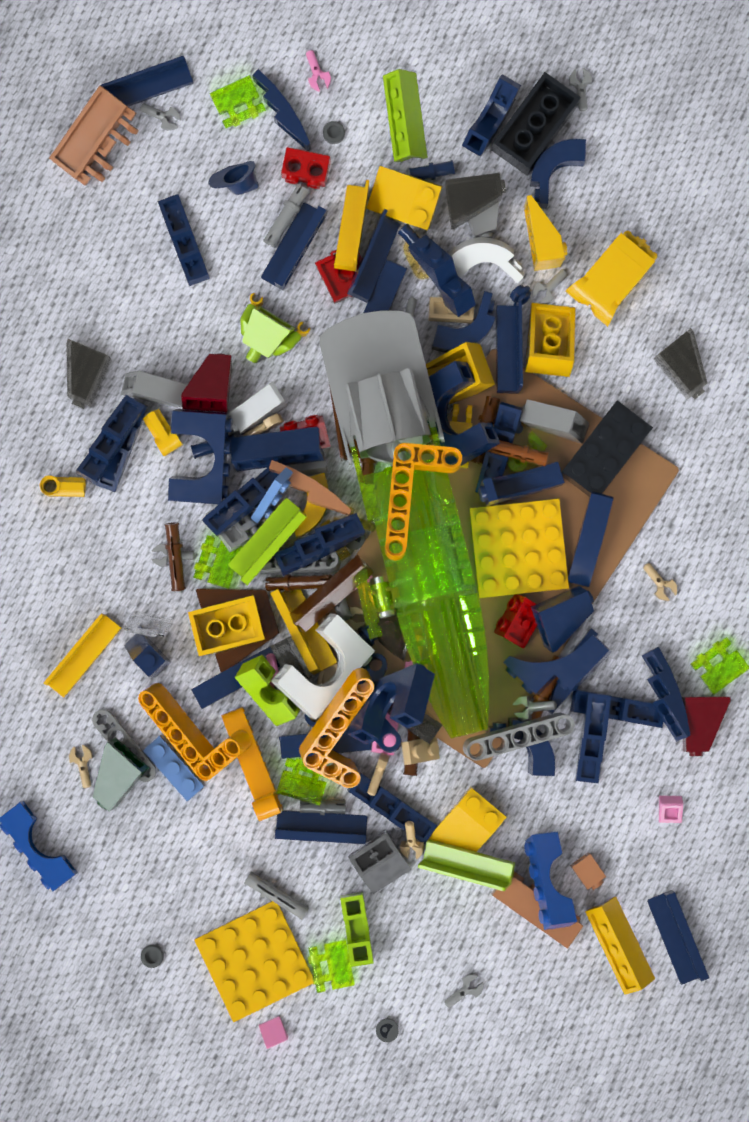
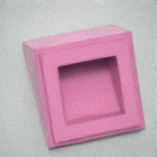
[659,796,683,823]
[259,1016,288,1049]

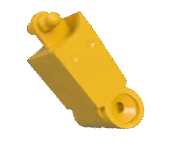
[565,230,658,327]

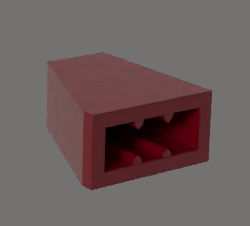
[181,353,232,412]
[682,697,731,756]

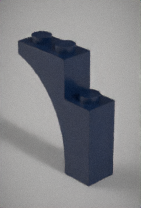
[478,462,565,506]
[503,635,612,695]

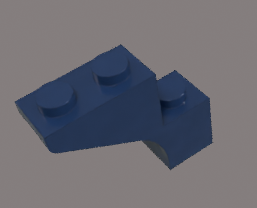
[408,235,476,317]

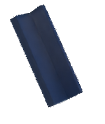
[100,56,194,107]
[261,203,327,290]
[347,209,400,303]
[496,300,523,394]
[231,427,324,472]
[279,729,372,759]
[275,810,367,844]
[647,890,709,985]

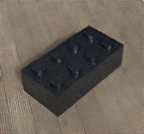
[491,72,581,175]
[561,400,653,497]

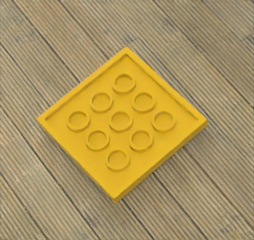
[469,499,569,598]
[194,901,316,1023]

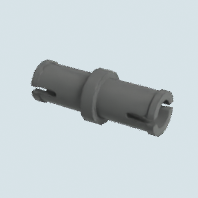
[300,797,346,815]

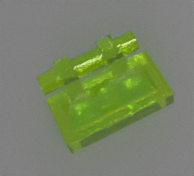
[210,75,266,129]
[193,535,243,589]
[690,637,749,695]
[276,758,328,806]
[308,939,355,993]

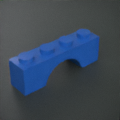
[0,801,78,891]
[524,832,577,930]

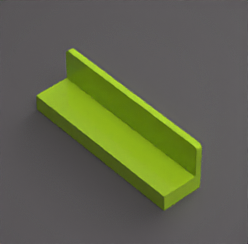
[383,69,428,162]
[228,498,307,585]
[418,839,515,891]

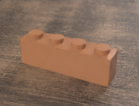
[491,871,583,949]

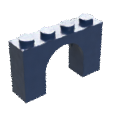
[427,361,500,466]
[168,409,233,505]
[348,663,435,745]

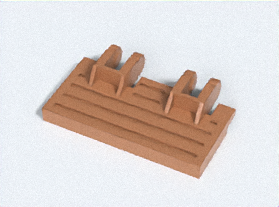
[49,85,138,186]

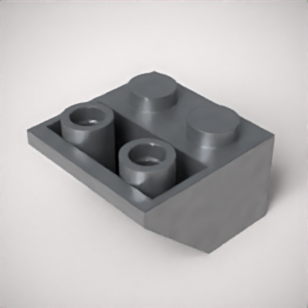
[348,831,411,894]

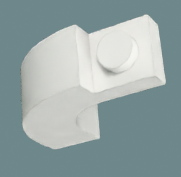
[448,237,524,283]

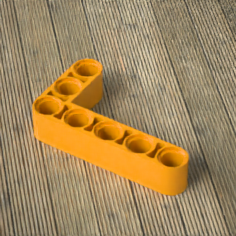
[385,443,462,561]
[299,668,374,788]
[138,683,251,781]
[221,707,283,822]

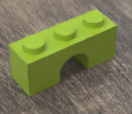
[235,655,301,726]
[340,892,374,967]

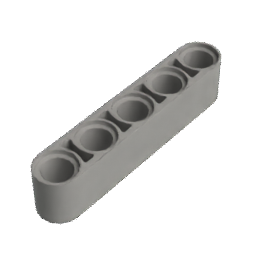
[463,712,575,761]

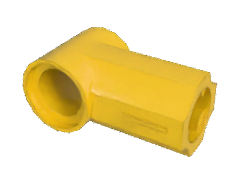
[143,409,183,456]
[39,475,86,497]

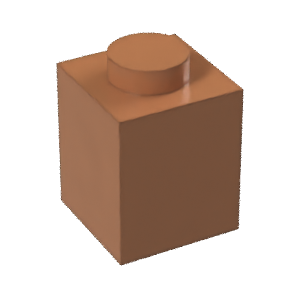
[570,852,606,890]

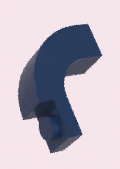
[462,74,521,157]
[530,139,586,209]
[432,291,496,353]
[485,718,555,776]

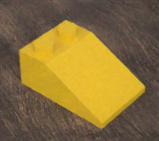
[366,166,443,230]
[524,195,567,271]
[525,303,575,377]
[426,342,495,404]
[188,595,265,656]
[428,786,507,852]

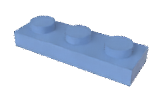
[251,467,293,524]
[143,736,204,801]

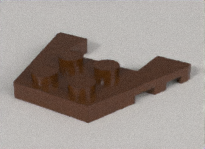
[196,589,279,673]

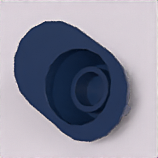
[208,161,259,195]

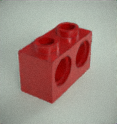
[281,147,331,189]

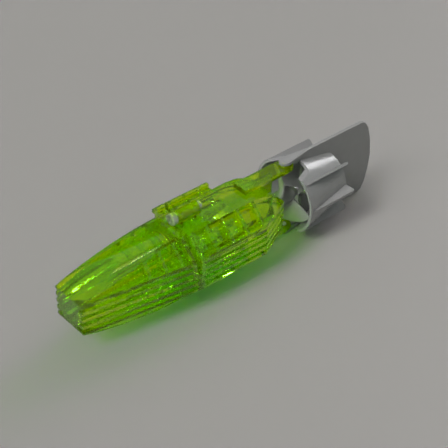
[319,311,489,739]

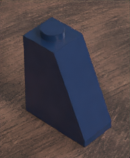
[531,586,594,653]
[124,630,171,677]

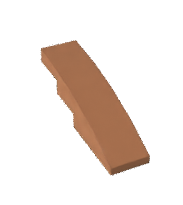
[269,460,352,516]

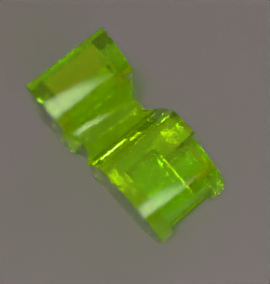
[508,430,547,473]

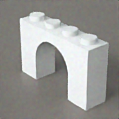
[271,613,375,719]

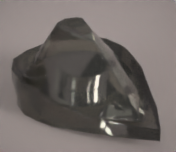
[372,611,409,661]

